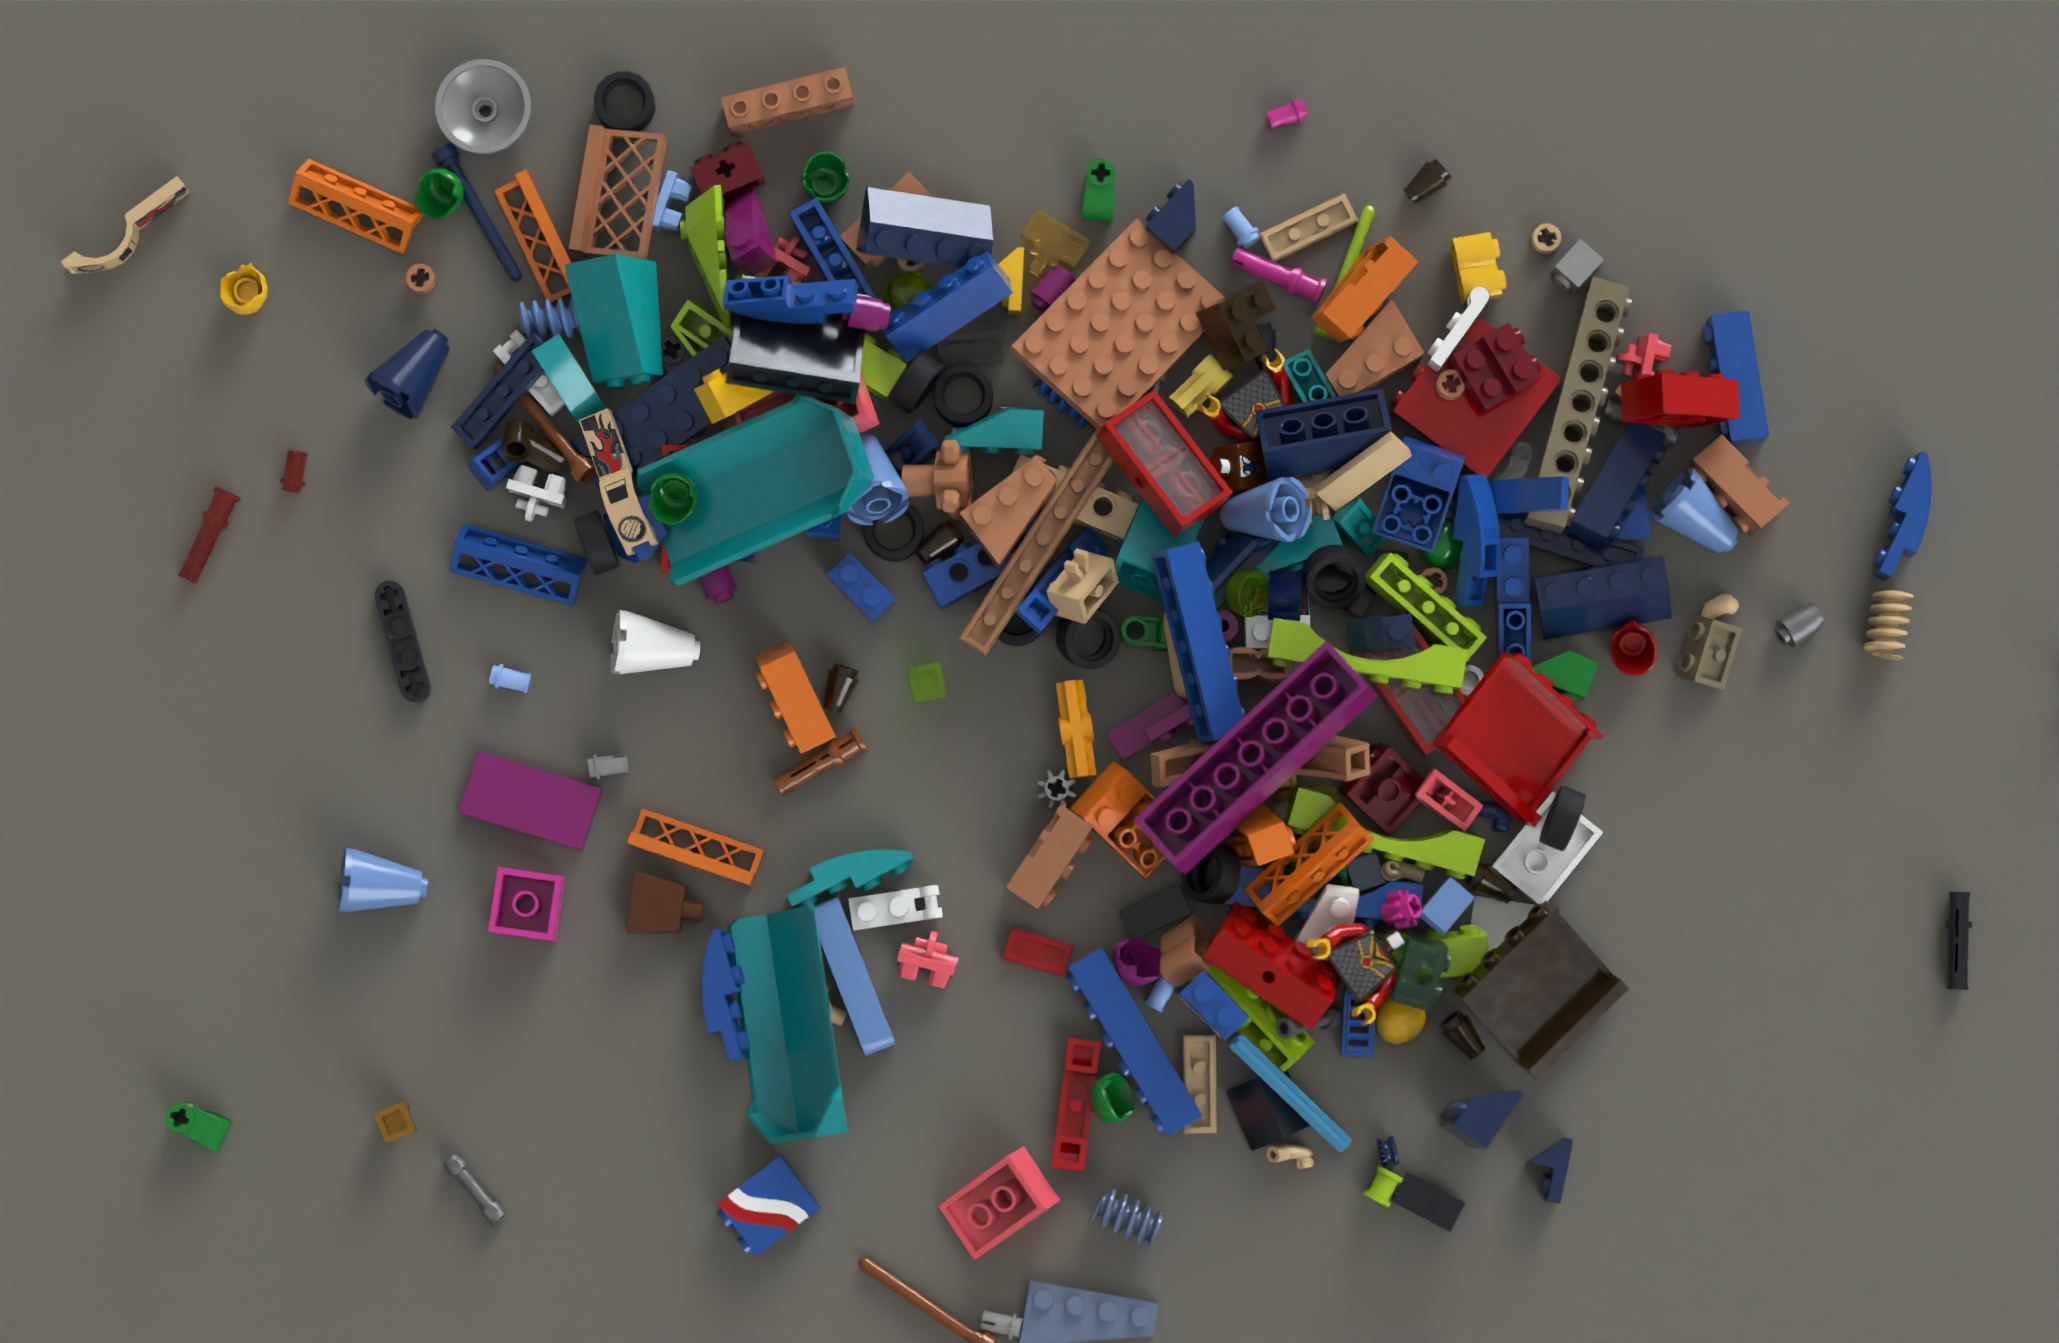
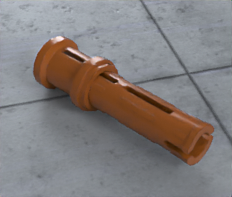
[772,726,869,796]

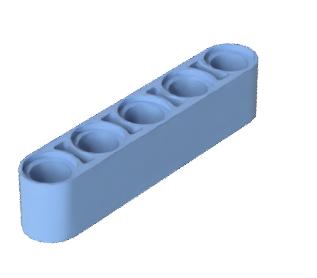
[815,896,896,1056]

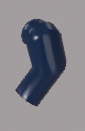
[1476,800,1512,832]

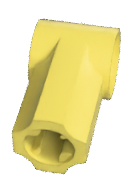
[1169,353,1234,418]

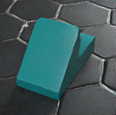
[1332,496,1387,558]

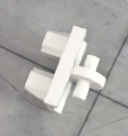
[506,465,567,522]

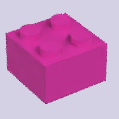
[488,867,566,942]

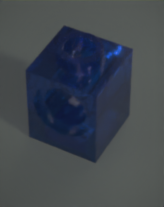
[1268,570,1302,621]

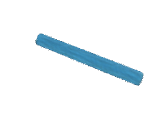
[1229,1033,1352,1152]

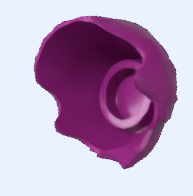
[1112,937,1162,987]

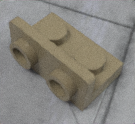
[1676,615,1743,690]

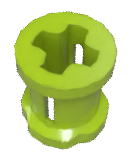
[1363,1166,1403,1208]

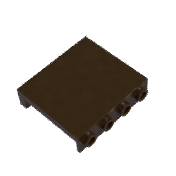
[1453,901,1629,1079]

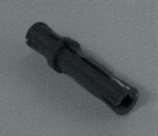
[1946,892,1972,990]

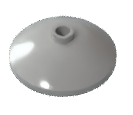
[435,59,532,155]

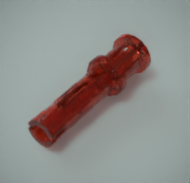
[178,486,241,584]

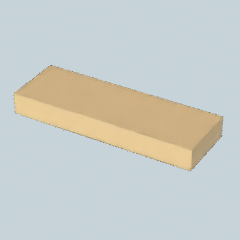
[1259,193,1359,263]
[1314,431,1412,511]
[1183,1035,1217,1133]

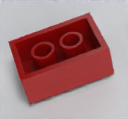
[1621,369,1739,428]

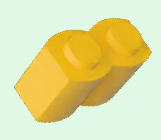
[1450,232,1506,305]

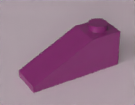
[725,185,778,276]

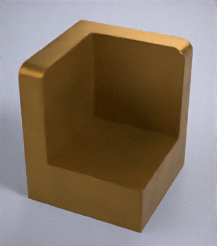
[373,1100,418,1144]

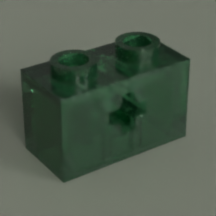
[1389,932,1452,1012]

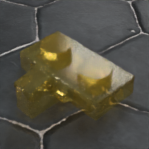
[1020,208,1091,278]

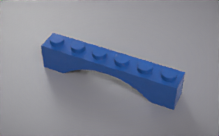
[1224,866,1423,930]

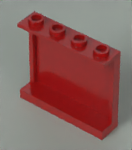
[1390,316,1562,478]
[1433,652,1604,827]

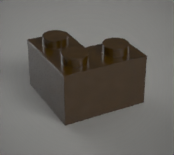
[1196,280,1276,371]

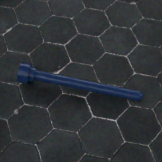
[432,143,522,282]

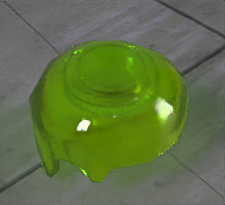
[882,271,932,312]
[1225,568,1271,617]

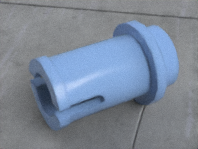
[1222,207,1260,249]
[489,664,532,693]
[1144,975,1179,1013]

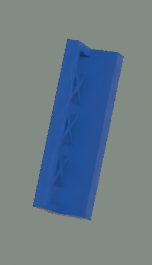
[450,524,588,607]

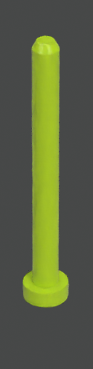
[1313,205,1375,340]

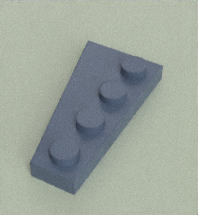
[1019,1281,1159,1343]

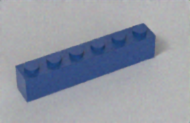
[1151,541,1246,743]
[1066,947,1203,1137]

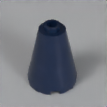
[365,329,450,419]

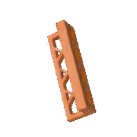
[288,159,423,254]
[494,169,571,304]
[1244,802,1375,926]
[627,808,764,887]

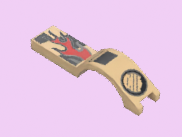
[61,176,191,274]
[579,408,659,556]

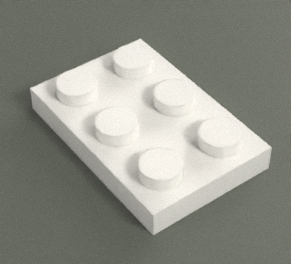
[1492,791,1603,904]

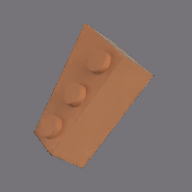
[1325,299,1425,396]
[1688,435,1790,537]
[959,455,1057,569]
[1005,804,1094,911]

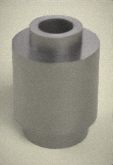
[1774,602,1824,647]

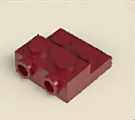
[1449,323,1542,413]
[1338,742,1424,836]

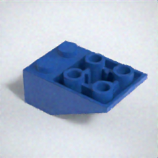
[1372,436,1466,553]

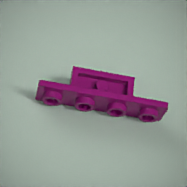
[1107,691,1194,760]

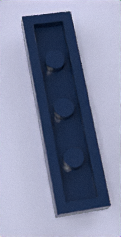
[451,333,546,449]

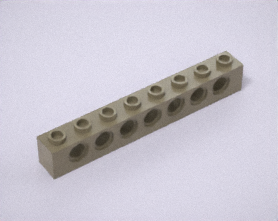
[1523,277,1632,534]

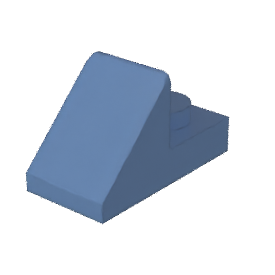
[1420,877,1474,936]

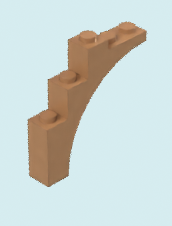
[1150,735,1370,788]

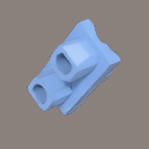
[639,170,694,233]

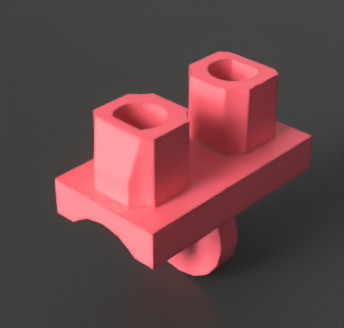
[762,235,812,284]
[1616,333,1671,381]
[897,931,959,989]

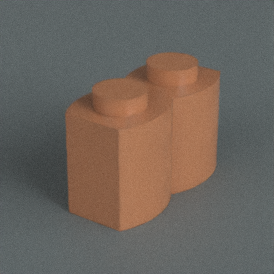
[1229,647,1291,683]
[1159,914,1211,988]

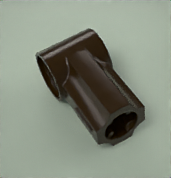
[501,419,565,475]

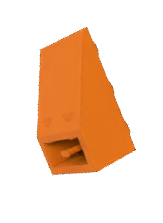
[1069,761,1166,879]

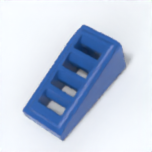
[468,437,526,491]
[1341,990,1376,1057]

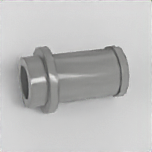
[588,752,629,780]
[980,1310,1023,1339]

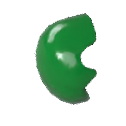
[801,152,850,204]
[414,168,464,220]
[648,471,698,525]
[1419,519,1463,571]
[1090,1071,1135,1124]

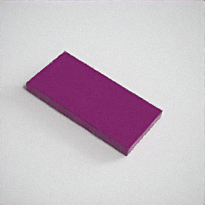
[458,751,603,851]

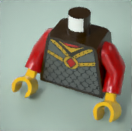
[1197,349,1292,442]
[1307,923,1406,1026]

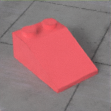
[938,1146,1061,1261]

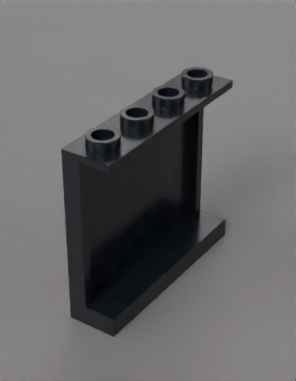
[726,275,871,404]

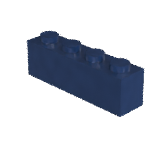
[1569,423,1667,550]

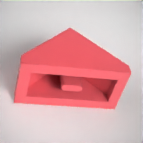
[1414,768,1484,832]

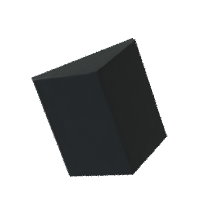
[1226,1070,1310,1151]

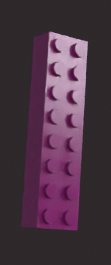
[1134,641,1378,875]

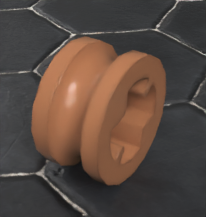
[406,263,436,295]
[1435,369,1466,401]
[1421,567,1448,595]

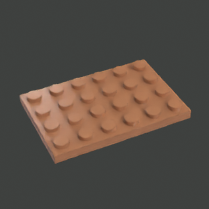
[1010,218,1224,431]

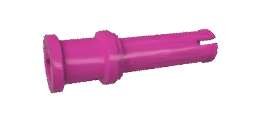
[1230,247,1328,306]

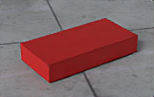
[1002,927,1073,977]

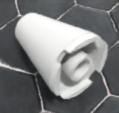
[610,610,700,675]

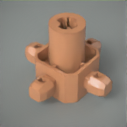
[902,440,973,520]

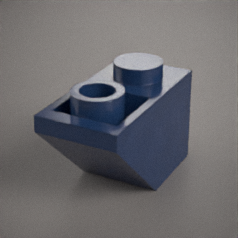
[1145,179,1196,254]

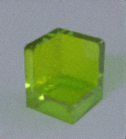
[908,662,946,703]

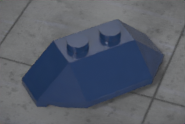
[1205,532,1281,610]

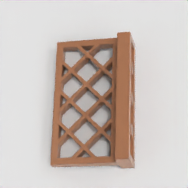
[568,125,668,260]

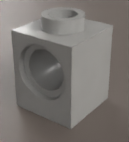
[1551,239,1604,294]

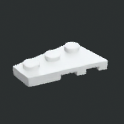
[1293,884,1359,980]

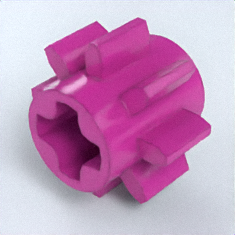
[1381,888,1422,930]

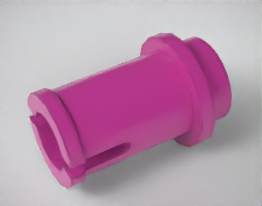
[1266,99,1308,131]

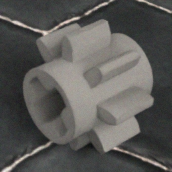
[1037,770,1076,809]

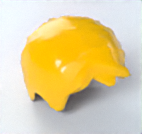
[220,263,268,315]
[1375,992,1426,1045]

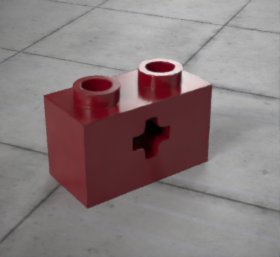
[690,142,765,201]

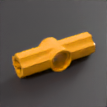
[1056,679,1097,780]

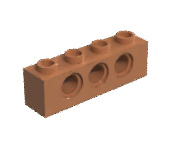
[721,67,854,136]

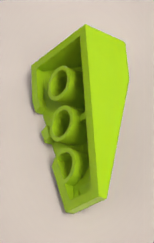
[680,185,731,328]

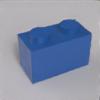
[827,552,896,625]

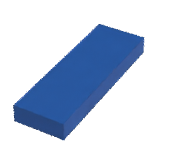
[1488,476,1569,514]

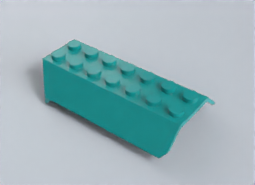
[636,395,874,587]
[727,903,848,1144]

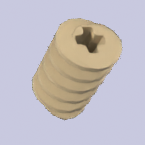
[1863,590,1914,660]

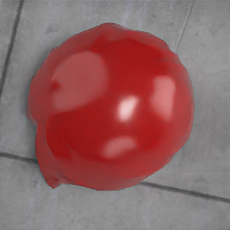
[1609,620,1657,676]

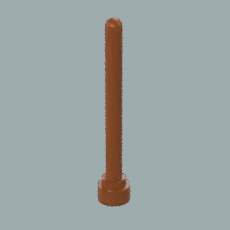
[493,362,597,484]
[859,1257,997,1343]

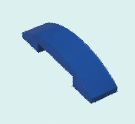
[1015,527,1110,634]

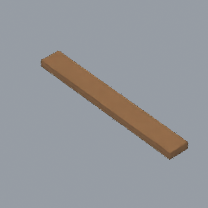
[958,429,1114,657]

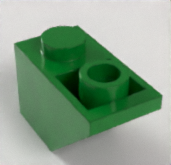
[1531,651,1599,703]

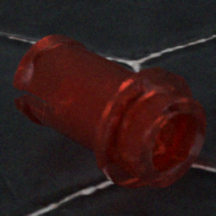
[280,450,308,493]

